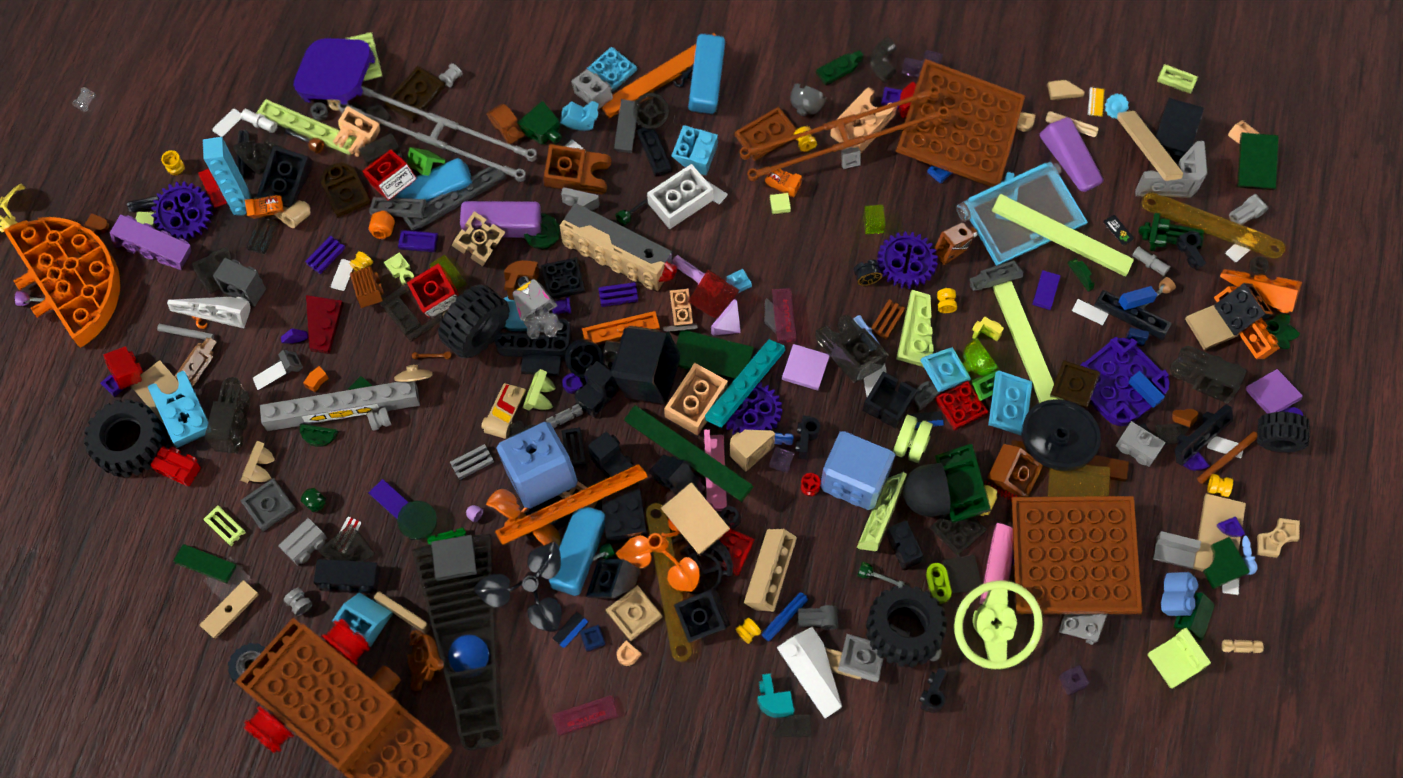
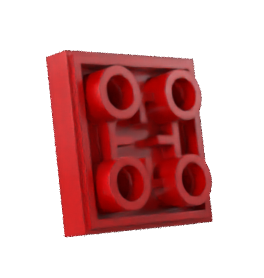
[934,381,988,431]

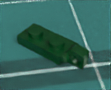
[816,50,864,86]

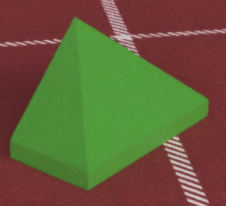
[972,370,1000,401]

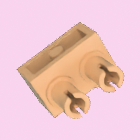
[333,106,380,157]

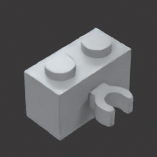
[1116,421,1165,467]

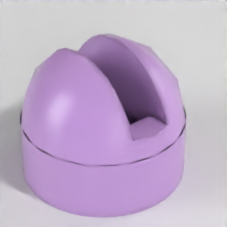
[466,505,483,523]

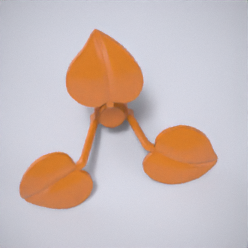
[486,489,561,548]
[616,519,700,592]

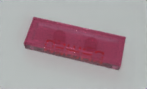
[772,288,796,343]
[552,696,618,736]

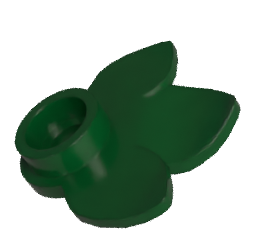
[1265,314,1300,349]

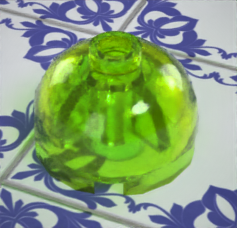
[962,337,998,376]

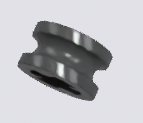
[310,103,328,121]

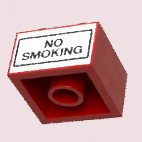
[362,150,417,200]
[407,263,459,319]

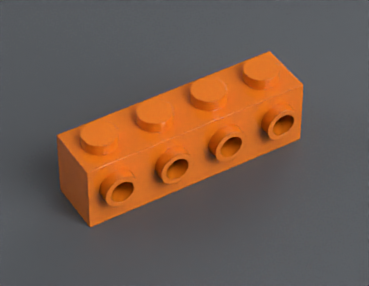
[1214,286,1280,359]

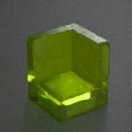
[863,205,885,234]

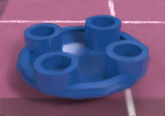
[448,635,490,676]

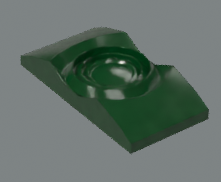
[935,444,991,523]

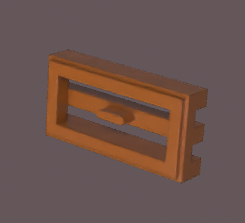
[871,299,905,340]

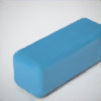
[688,34,725,114]
[394,158,472,202]
[548,506,605,596]

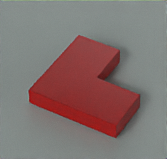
[718,529,755,576]

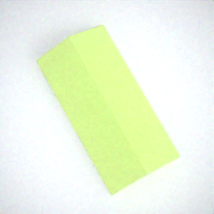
[857,472,907,551]

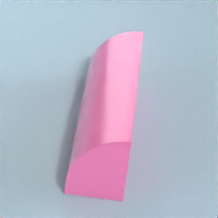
[980,523,1014,604]

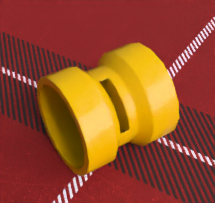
[794,126,817,152]
[161,151,185,175]
[937,288,957,313]
[1207,474,1233,497]

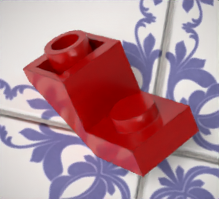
[198,168,227,208]

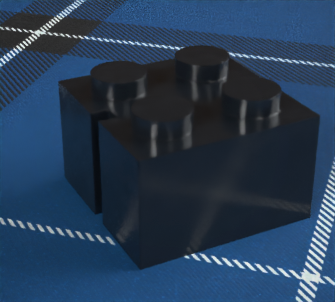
[862,371,917,429]

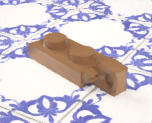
[174,338,217,387]

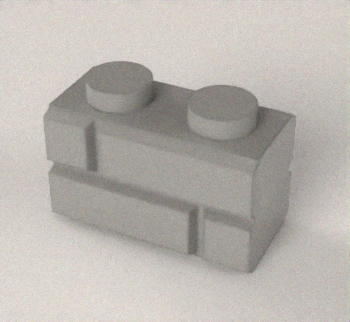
[278,518,327,566]

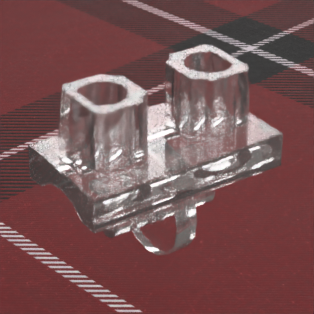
[524,308,563,339]

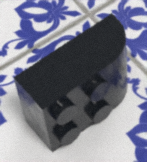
[601,481,647,544]

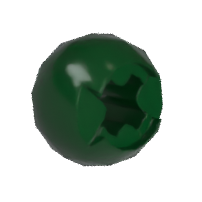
[301,487,326,512]

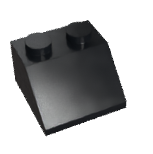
[674,587,731,643]

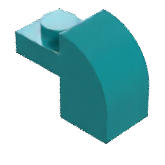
[757,673,794,718]

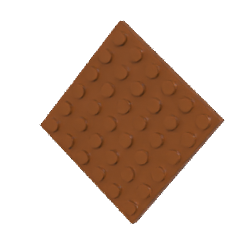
[895,59,1025,187]
[1012,496,1142,614]

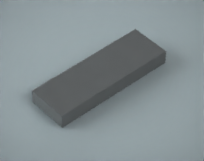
[614,99,639,153]
[369,197,427,218]

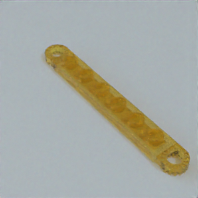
[1141,192,1286,258]
[646,503,692,662]

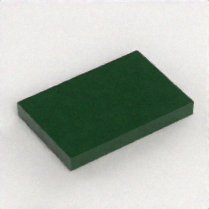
[1237,132,1279,190]

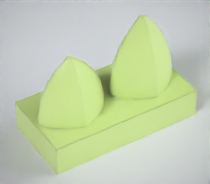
[522,369,555,411]

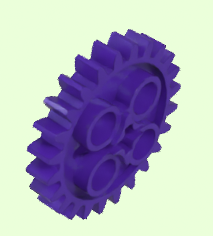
[151,181,213,241]
[877,231,938,289]
[725,382,782,435]

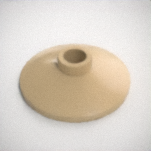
[394,365,433,382]

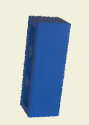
[1118,286,1157,310]
[1128,371,1165,408]

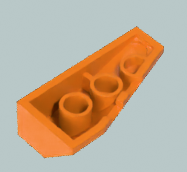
[1220,269,1302,313]

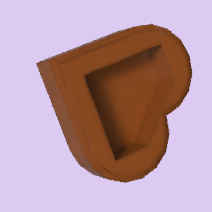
[83,213,109,235]
[1172,409,1198,427]

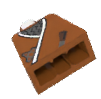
[934,223,977,265]

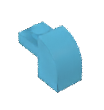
[560,101,599,131]

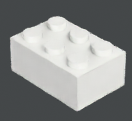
[647,164,714,229]

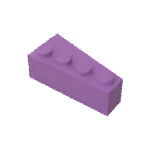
[110,214,191,270]

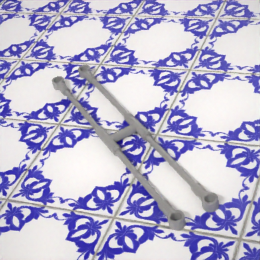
[338,86,537,182]

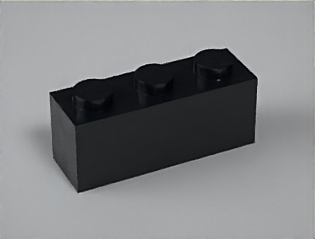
[313,559,380,594]

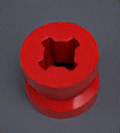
[800,473,821,496]

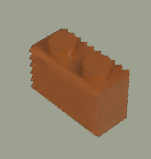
[350,266,384,308]

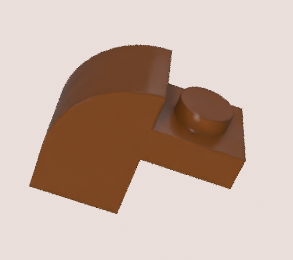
[486,104,524,144]
[504,260,539,300]

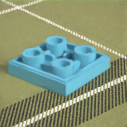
[587,47,637,92]

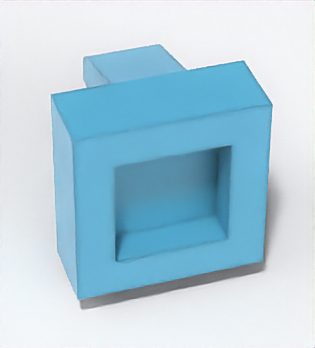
[727,269,752,294]

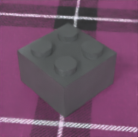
[213,258,266,307]

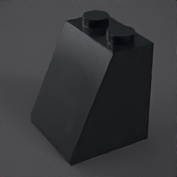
[1155,98,1204,161]

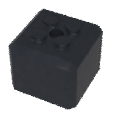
[610,326,680,404]

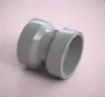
[367,407,392,431]
[284,588,312,616]

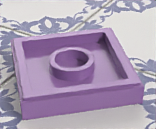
[1245,369,1303,414]

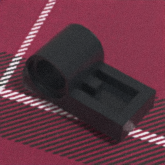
[1176,231,1207,271]
[795,416,820,459]
[919,667,946,713]

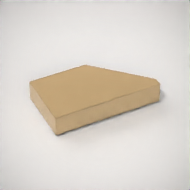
[1047,80,1084,100]

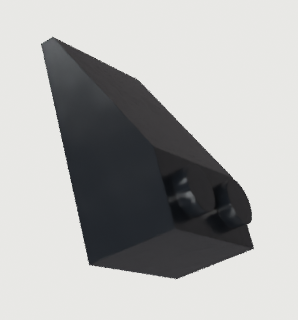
[256,146,313,208]

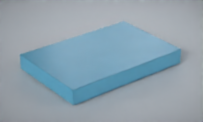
[988,371,1032,436]

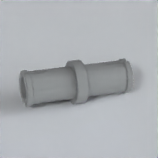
[1132,246,1170,276]

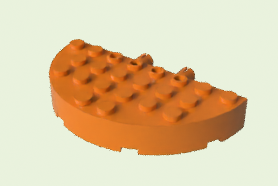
[3,217,120,348]

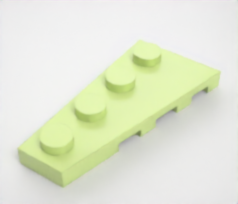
[896,290,934,367]

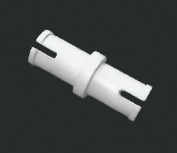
[241,109,277,133]

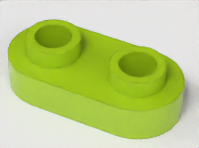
[926,563,952,604]

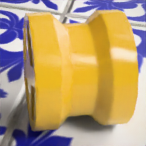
[349,251,373,271]
[736,618,761,644]

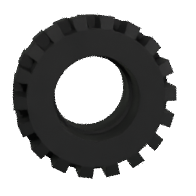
[1257,412,1310,452]

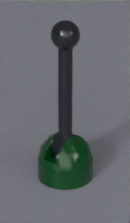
[615,196,648,226]

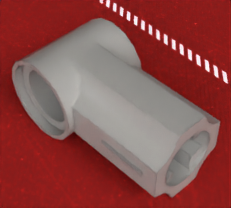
[1229,194,1268,227]

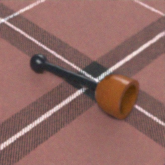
[285,128,324,154]

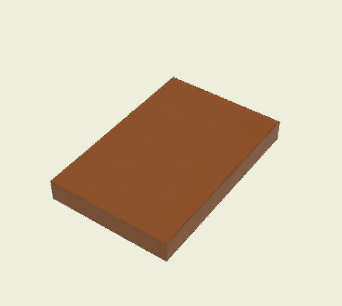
[734,107,797,161]

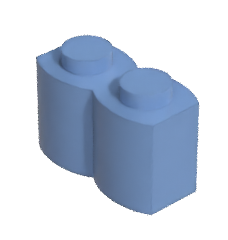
[1161,572,1198,616]

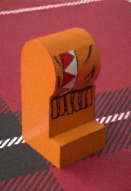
[765,169,802,198]
[245,196,284,219]

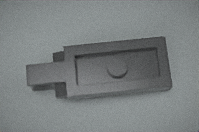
[970,261,1023,291]

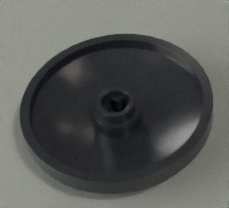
[1021,399,1101,471]

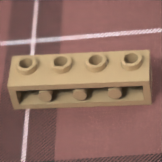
[744,529,797,611]

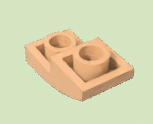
[670,289,693,326]

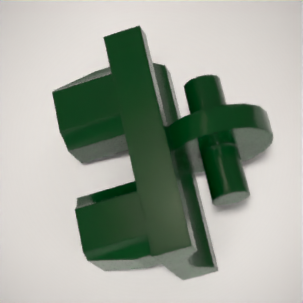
[1138,213,1170,251]

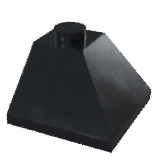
[586,559,641,598]

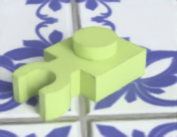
[384,252,414,286]

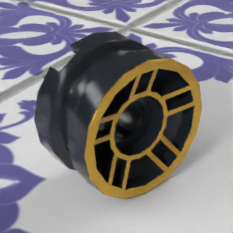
[853,260,882,286]

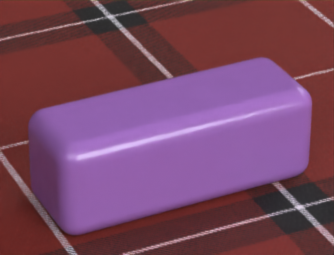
[1040,117,1104,192]
[460,201,542,238]

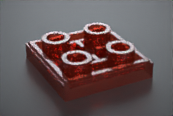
[688,269,740,320]

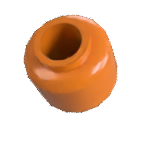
[369,211,395,239]

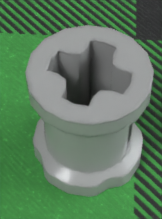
[439,63,463,87]

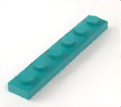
[705,339,785,428]

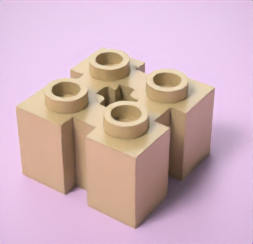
[452,211,505,266]

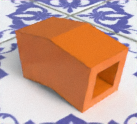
[303,366,329,393]

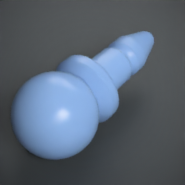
[1242,536,1257,575]

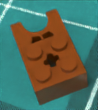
[544,144,612,194]

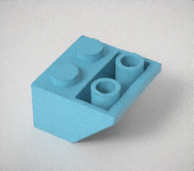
[672,125,718,176]
[332,593,393,647]

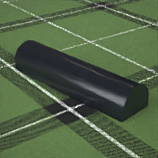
[1094,290,1172,341]

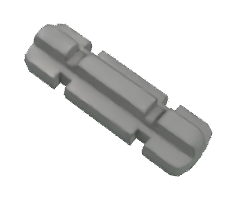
[546,404,583,428]

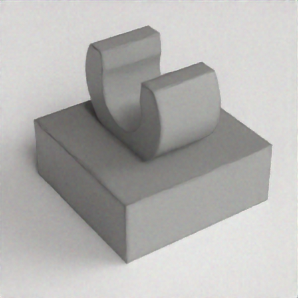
[841,147,861,169]

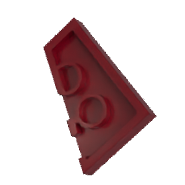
[306,295,343,354]

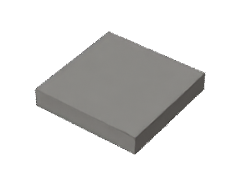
[838,634,884,682]

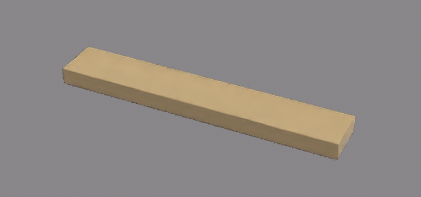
[1117,111,1183,181]

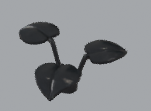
[475,541,562,631]

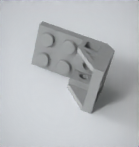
[1135,141,1207,198]

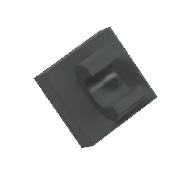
[277,350,303,374]

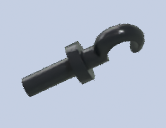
[674,65,693,87]

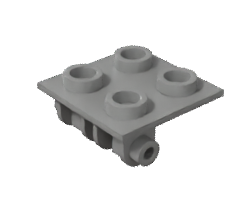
[1059,614,1107,645]

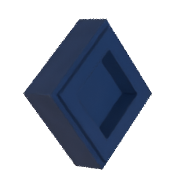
[1126,327,1149,346]
[580,625,605,652]

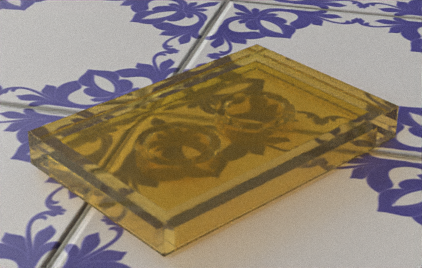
[1047,465,1110,497]

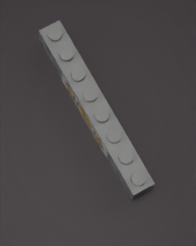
[260,381,420,431]

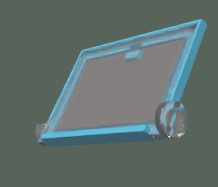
[956,162,1088,266]

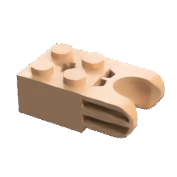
[830,87,897,154]

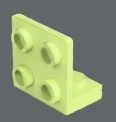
[1148,628,1211,688]

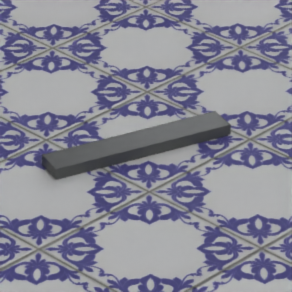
[403,163,506,231]

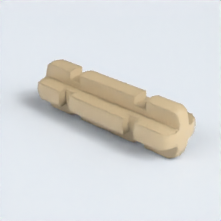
[1222,640,1264,653]

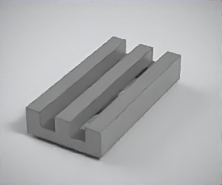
[450,444,494,480]

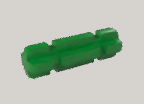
[427,528,467,548]

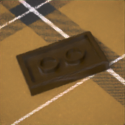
[385,66,446,123]

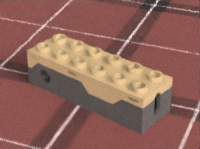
[560,203,677,291]

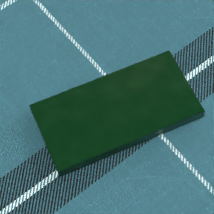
[676,330,754,381]

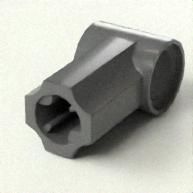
[798,605,838,630]

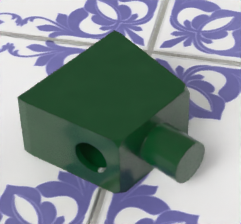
[518,101,562,145]

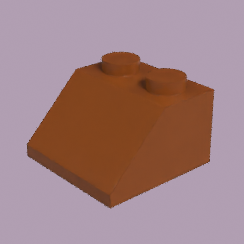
[987,444,1043,497]

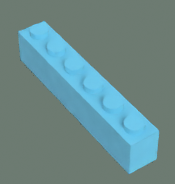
[203,137,251,216]

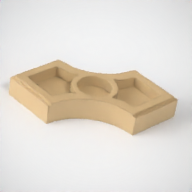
[1257,518,1300,558]

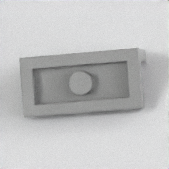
[1153,531,1201,569]

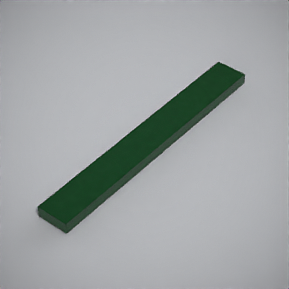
[624,405,754,502]

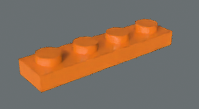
[582,311,660,345]

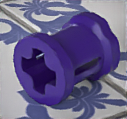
[552,297,571,316]

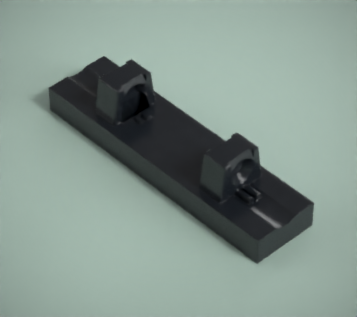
[1175,404,1233,466]

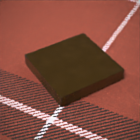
[1050,360,1101,409]

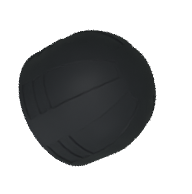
[903,463,950,516]

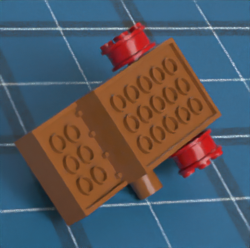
[235,618,452,778]

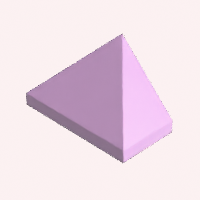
[711,299,741,336]

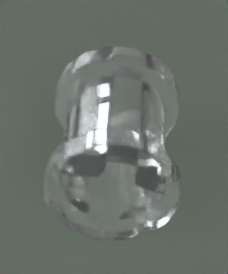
[72,88,96,112]

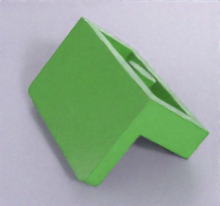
[406,147,446,176]

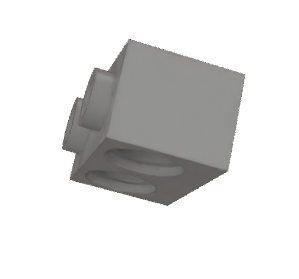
[571,69,613,110]

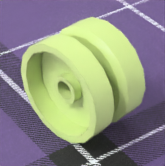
[893,414,933,463]

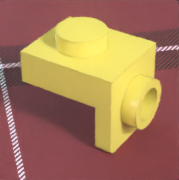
[972,316,1004,341]

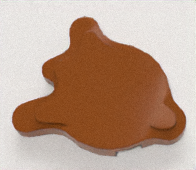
[407,630,444,691]

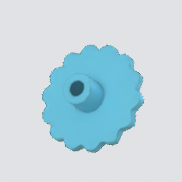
[1105,94,1129,119]

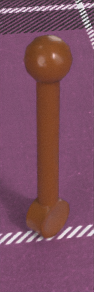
[412,351,452,360]

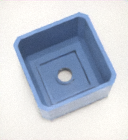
[496,422,578,508]
[820,431,895,510]

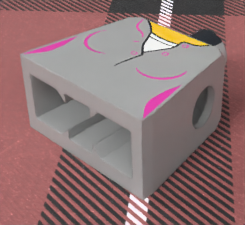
[513,276,557,325]

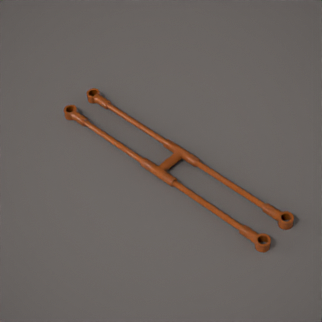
[740,85,949,181]

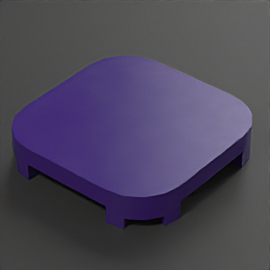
[293,38,375,104]
[1081,337,1169,426]

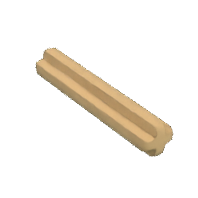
[1046,111,1099,137]

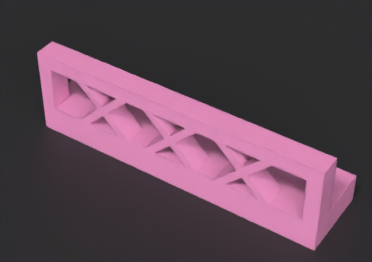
[704,430,727,511]

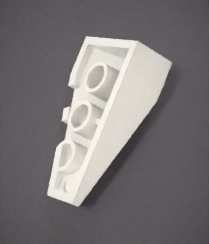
[167,297,251,328]
[777,627,842,719]

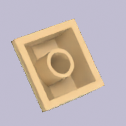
[730,430,775,472]

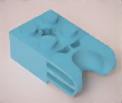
[148,371,213,448]

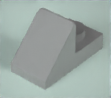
[561,187,599,211]

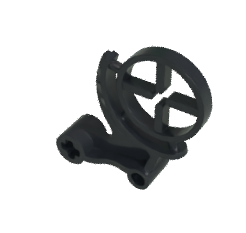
[680,506,741,596]

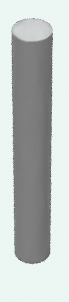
[157,324,214,340]

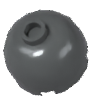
[790,84,827,116]

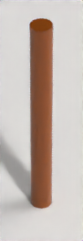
[1197,431,1257,484]

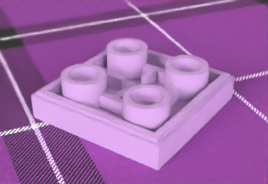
[782,344,830,391]

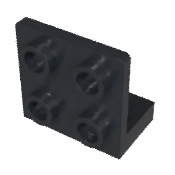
[1214,283,1274,336]

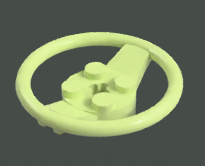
[954,581,1043,669]

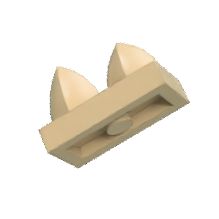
[240,441,275,483]

